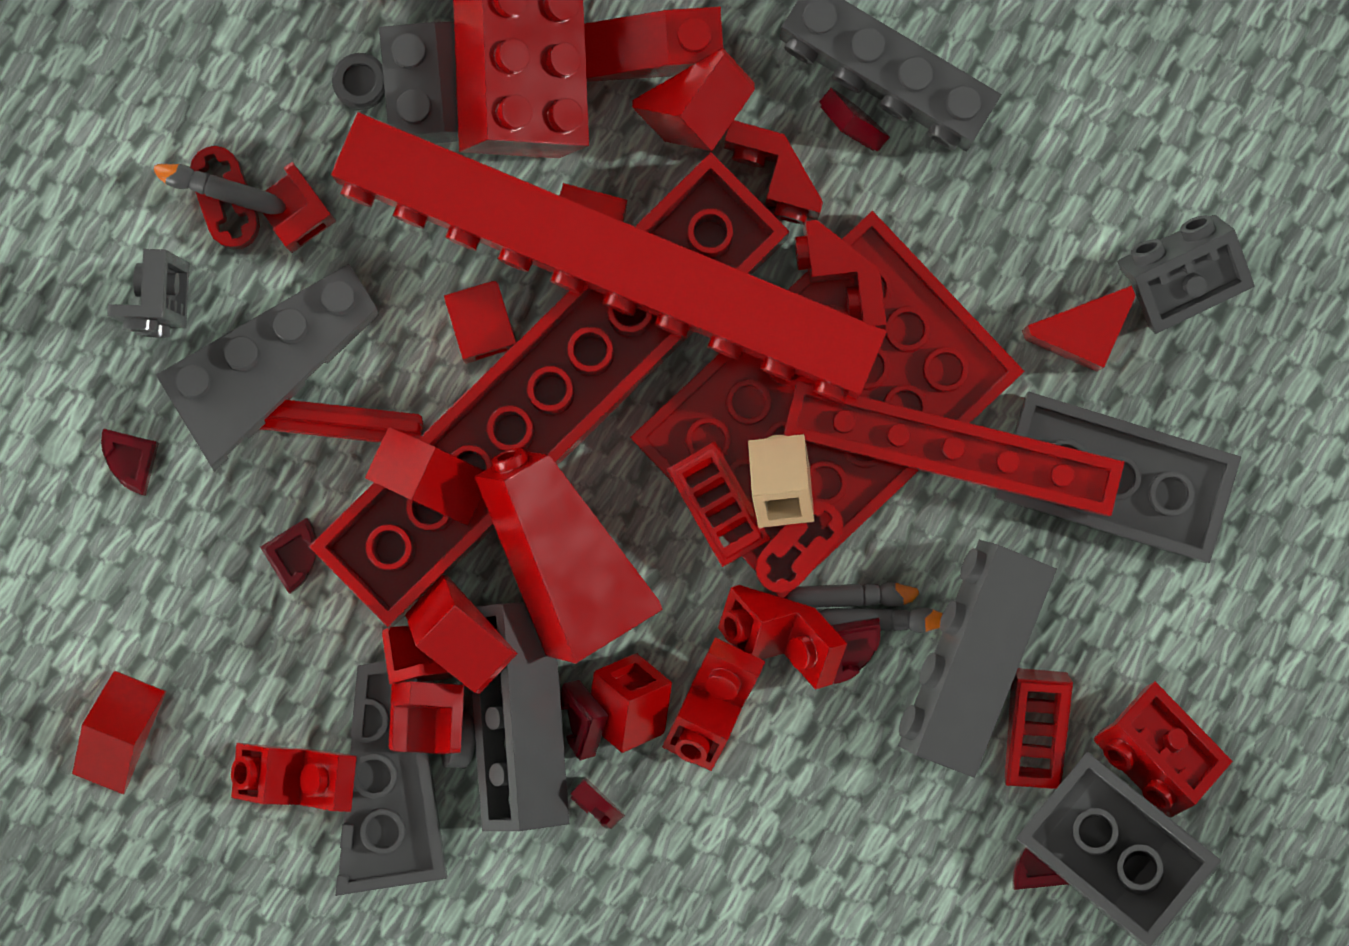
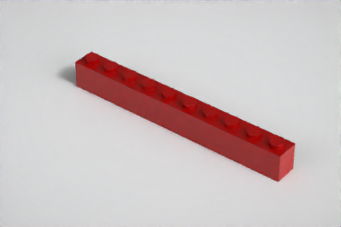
[331,112,887,403]

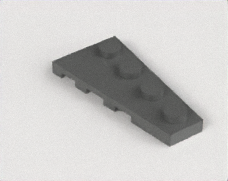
[156,264,379,472]
[335,661,448,896]

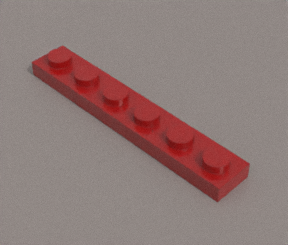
[783,381,1125,517]

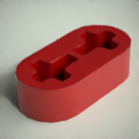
[190,146,260,250]
[755,501,844,593]

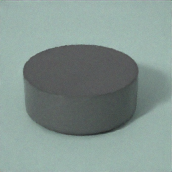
[332,53,385,110]
[441,713,475,769]

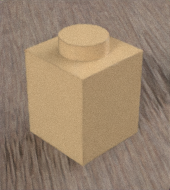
[748,434,814,528]

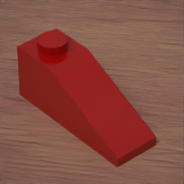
[584,6,723,82]

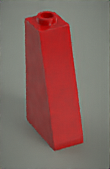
[475,448,663,663]

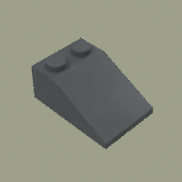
[379,22,459,144]
[1016,752,1221,946]

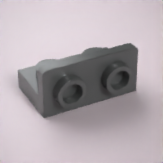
[1117,215,1255,334]
[107,249,190,338]

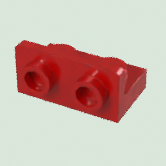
[1094,681,1233,818]

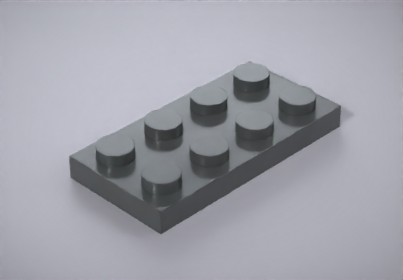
[994,392,1241,563]

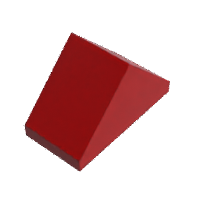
[632,48,755,151]
[1022,285,1136,372]
[365,427,484,526]
[405,574,518,694]
[72,671,166,794]

